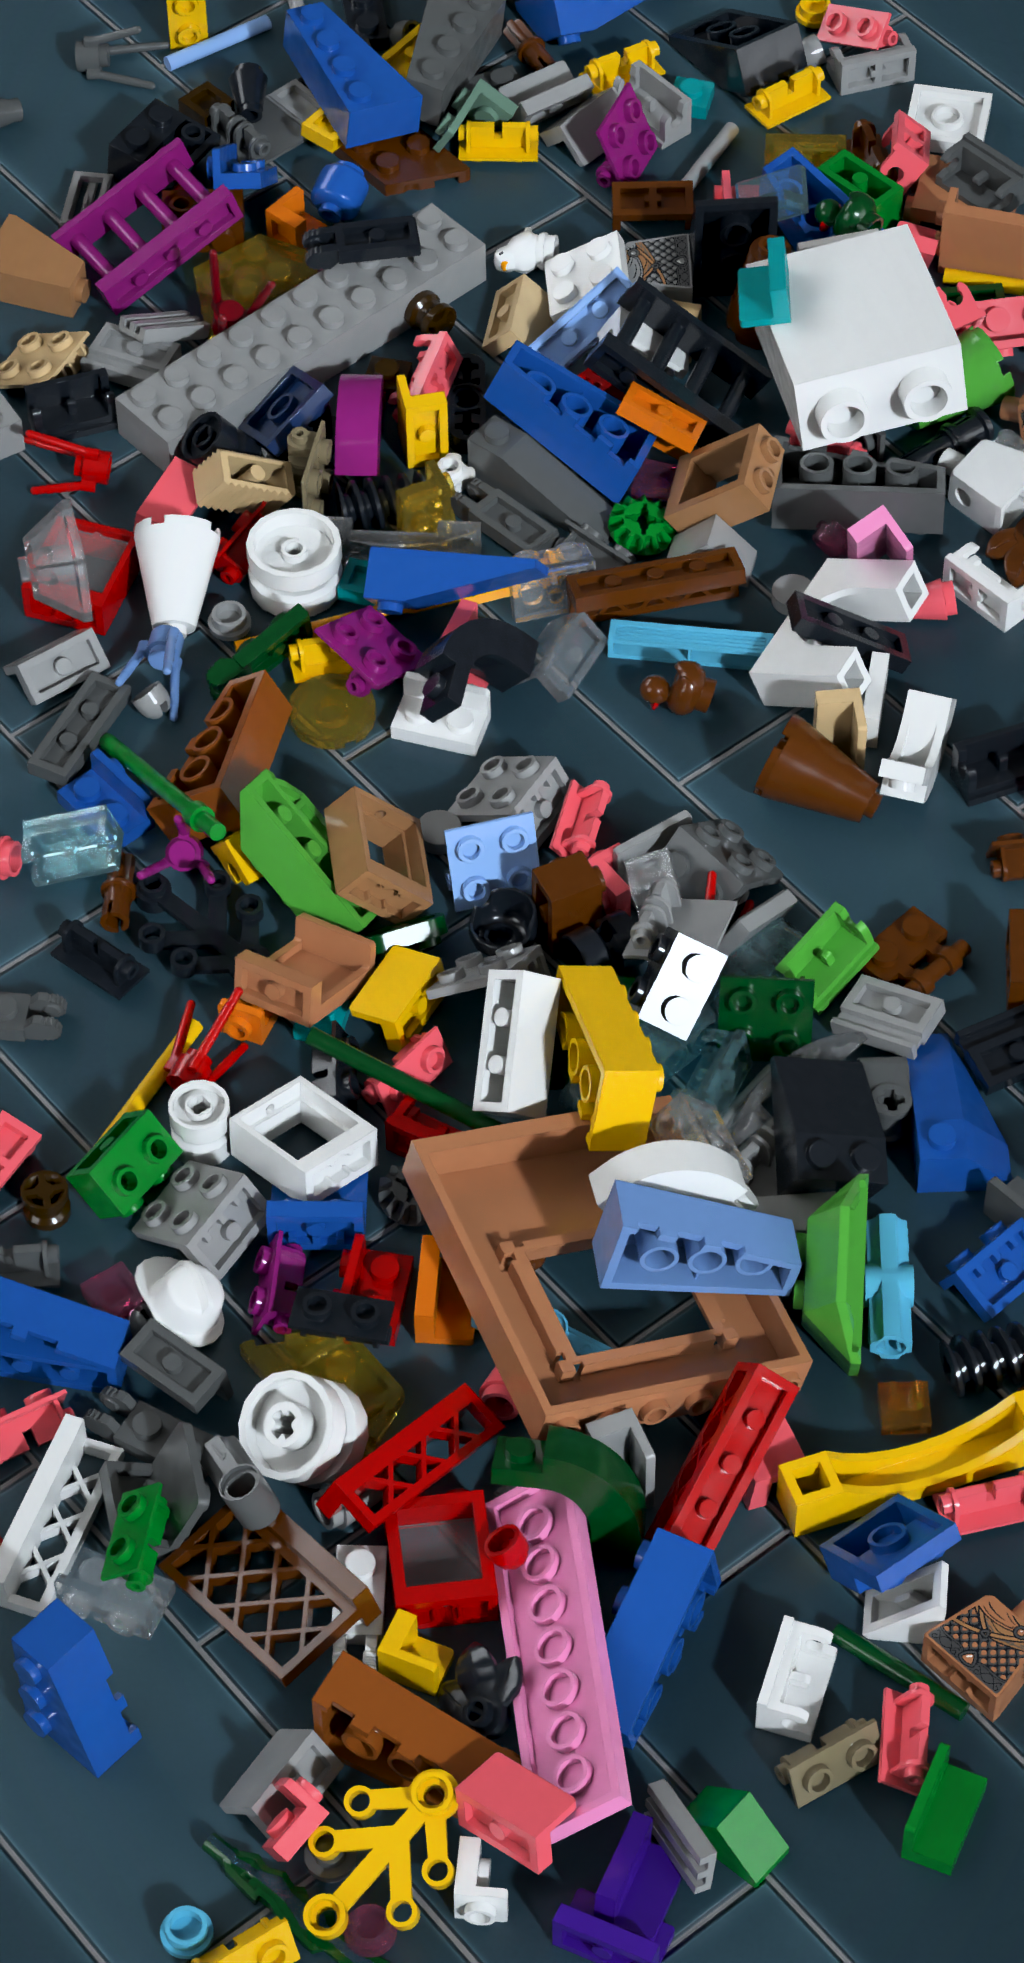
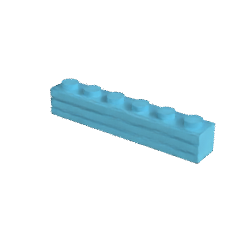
[608,619,774,670]

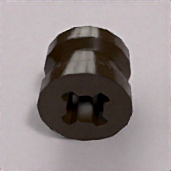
[404,290,457,334]
[20,1170,71,1231]

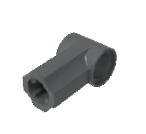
[200,1435,281,1531]

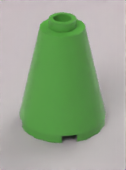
[905,326,1016,430]

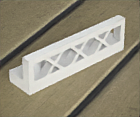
[0,1413,125,1617]

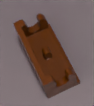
[611,180,694,231]

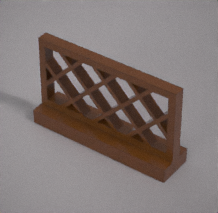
[158,1505,382,1687]

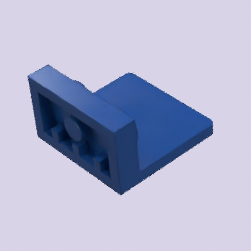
[266,1172,368,1250]

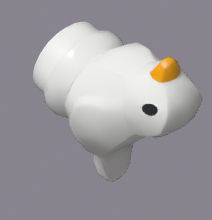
[494,227,559,274]

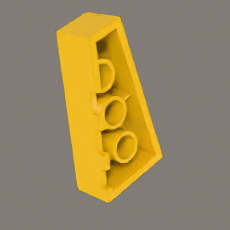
[556,965,664,1151]

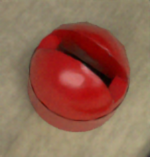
[484,1524,529,1570]

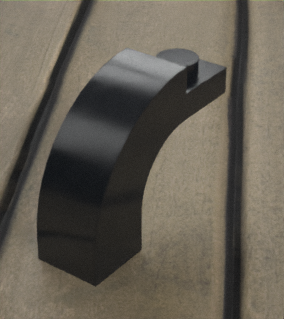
[415,618,539,723]

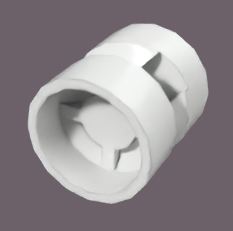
[168,1080,231,1166]

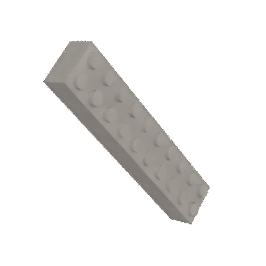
[115,203,486,472]

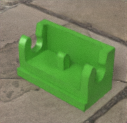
[775,901,880,1016]

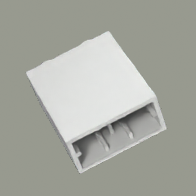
[746,224,968,451]

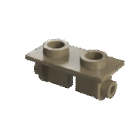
[774,1718,880,1809]

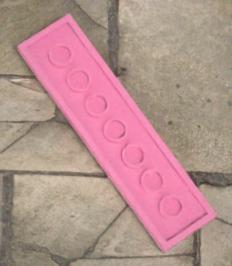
[485,1486,633,1845]

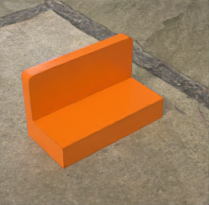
[615,381,707,460]
[414,1235,475,1346]

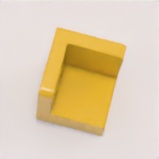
[377,1608,454,1697]

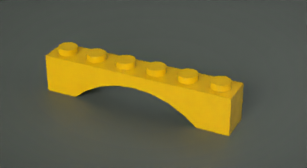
[776,1390,1024,1538]

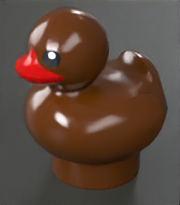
[640,660,717,716]

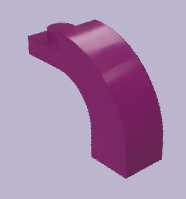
[334,374,386,476]

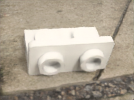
[390,671,491,757]

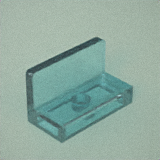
[735,164,809,222]

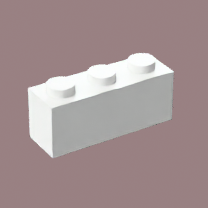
[472,969,562,1119]

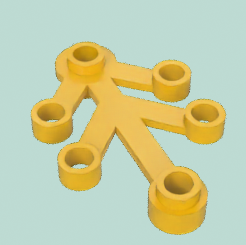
[303,1769,459,1940]

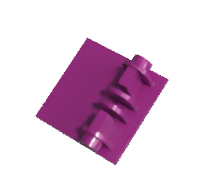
[596,82,658,188]
[314,605,423,697]

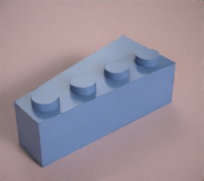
[592,1179,802,1296]

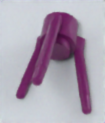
[136,815,215,884]

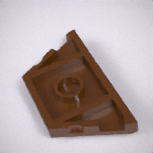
[335,128,470,196]

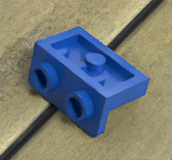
[206,143,278,190]
[56,748,155,854]
[938,1217,1024,1323]

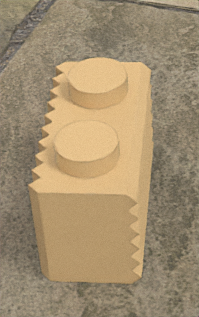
[192,448,296,516]

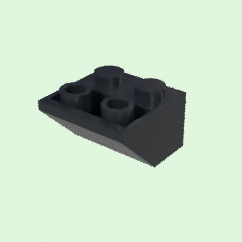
[107,98,221,190]

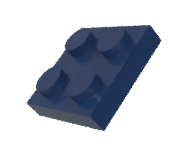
[238,365,334,458]

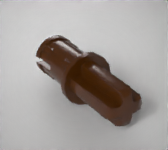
[503,19,557,72]
[100,850,136,933]

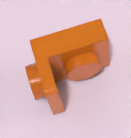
[218,998,279,1045]

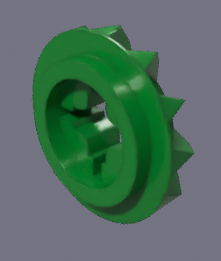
[608,494,676,556]

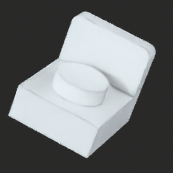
[454,1836,509,1925]

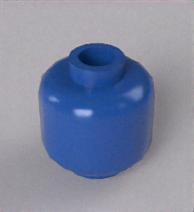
[311,160,369,223]

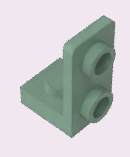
[432,78,519,153]

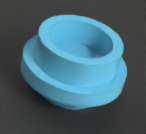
[160,1905,214,1959]

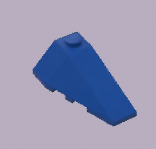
[515,0,644,46]
[363,546,549,615]
[907,1033,1012,1193]

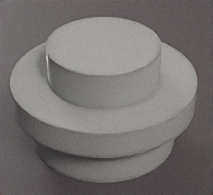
[208,600,251,641]

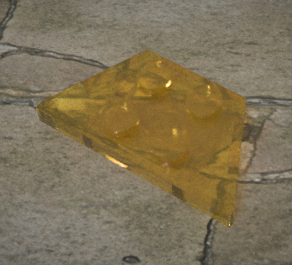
[193,234,323,340]
[239,1332,405,1460]

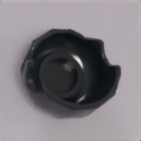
[469,888,539,956]

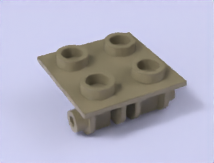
[287,420,334,515]

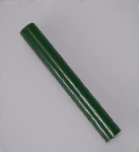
[832,1623,970,1721]

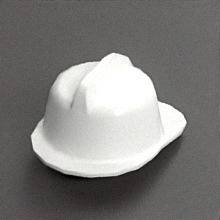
[134,1256,225,1347]

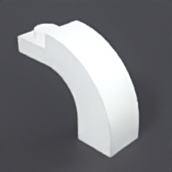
[878,689,957,803]
[588,1140,759,1211]

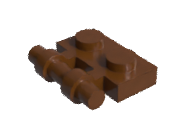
[858,906,972,995]

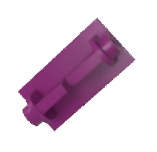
[248,1230,306,1336]

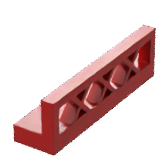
[644,1361,800,1550]
[315,1382,505,1533]

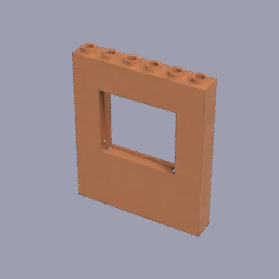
[402,1095,813,1441]

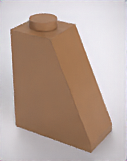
[0,214,91,318]

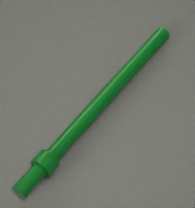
[99,733,226,841]

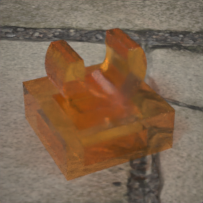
[877,1380,932,1435]

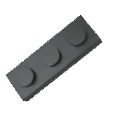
[27,671,132,787]

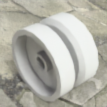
[246,508,343,617]
[238,1370,369,1489]

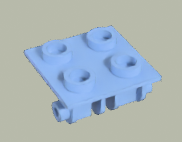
[444,811,540,912]

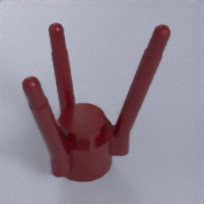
[209,249,276,336]

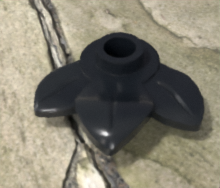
[438,1642,523,1740]

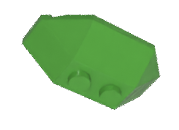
[240,768,377,933]
[793,1173,869,1376]

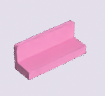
[847,505,914,560]

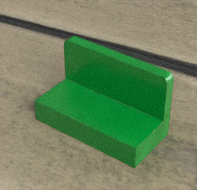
[901,1742,988,1876]

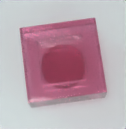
[631,458,677,507]
[80,1261,146,1318]

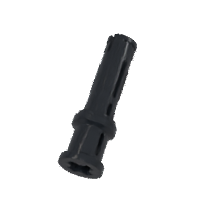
[899,406,994,465]

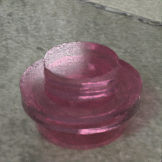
[812,520,848,558]
[344,1904,397,1958]

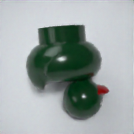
[814,191,884,236]

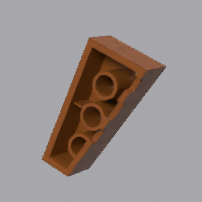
[146,670,293,841]
[311,1650,521,1819]

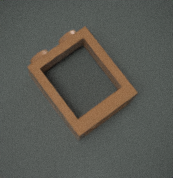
[663,423,785,533]
[324,786,434,924]

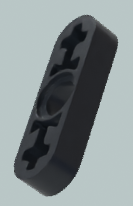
[448,353,486,454]

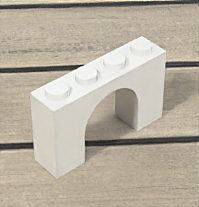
[749,558,929,708]

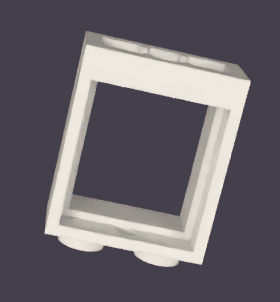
[229,1075,378,1201]

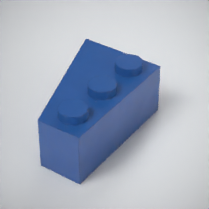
[0,1276,132,1393]
[11,1598,142,1778]

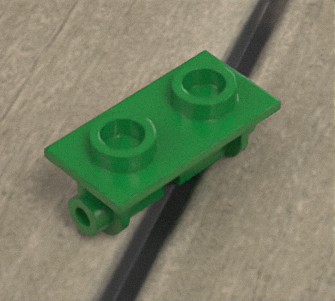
[100,1482,170,1592]

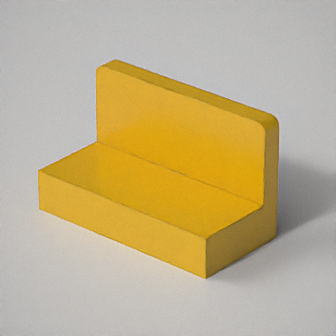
[396,374,449,469]
[349,945,445,1052]

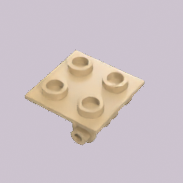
[0,330,90,389]

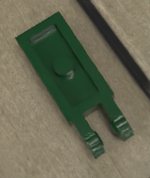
[206,603,313,700]

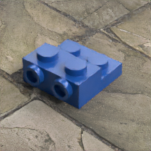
[819,1494,962,1594]

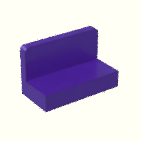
[593,1811,683,1941]
[552,1888,675,1963]

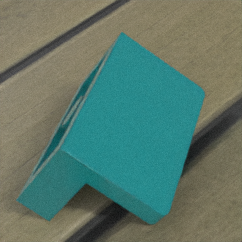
[738,236,791,328]

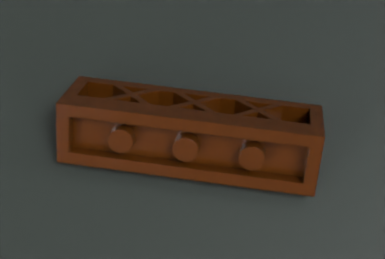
[566,547,746,626]

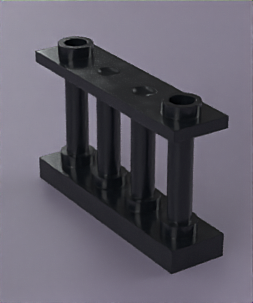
[583,276,773,448]

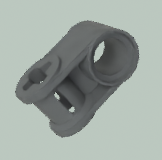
[857,1056,912,1146]

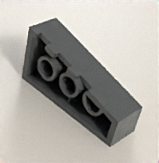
[406,0,506,126]
[771,435,946,535]

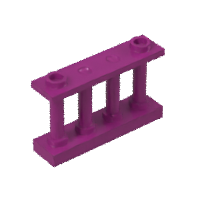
[51,137,244,316]

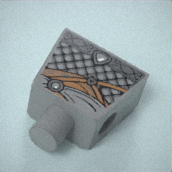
[625,234,693,303]

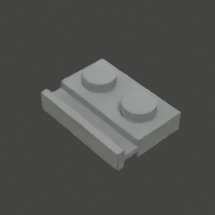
[80,322,182,388]
[830,974,946,1060]

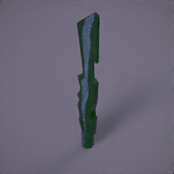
[202,1833,390,1963]

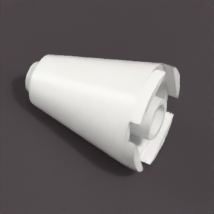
[134,514,221,639]

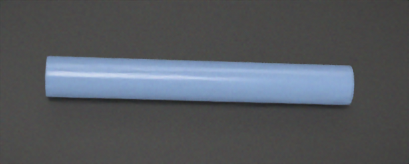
[163,14,272,71]

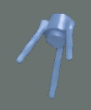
[115,625,184,722]

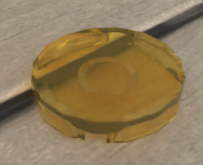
[289,673,376,750]

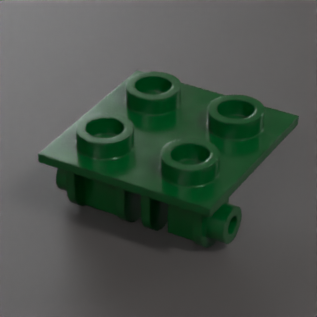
[717,973,815,1061]

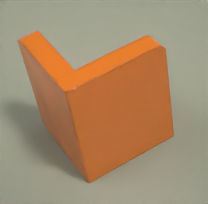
[265,186,327,257]

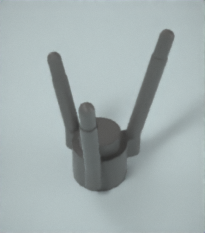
[75,26,170,90]

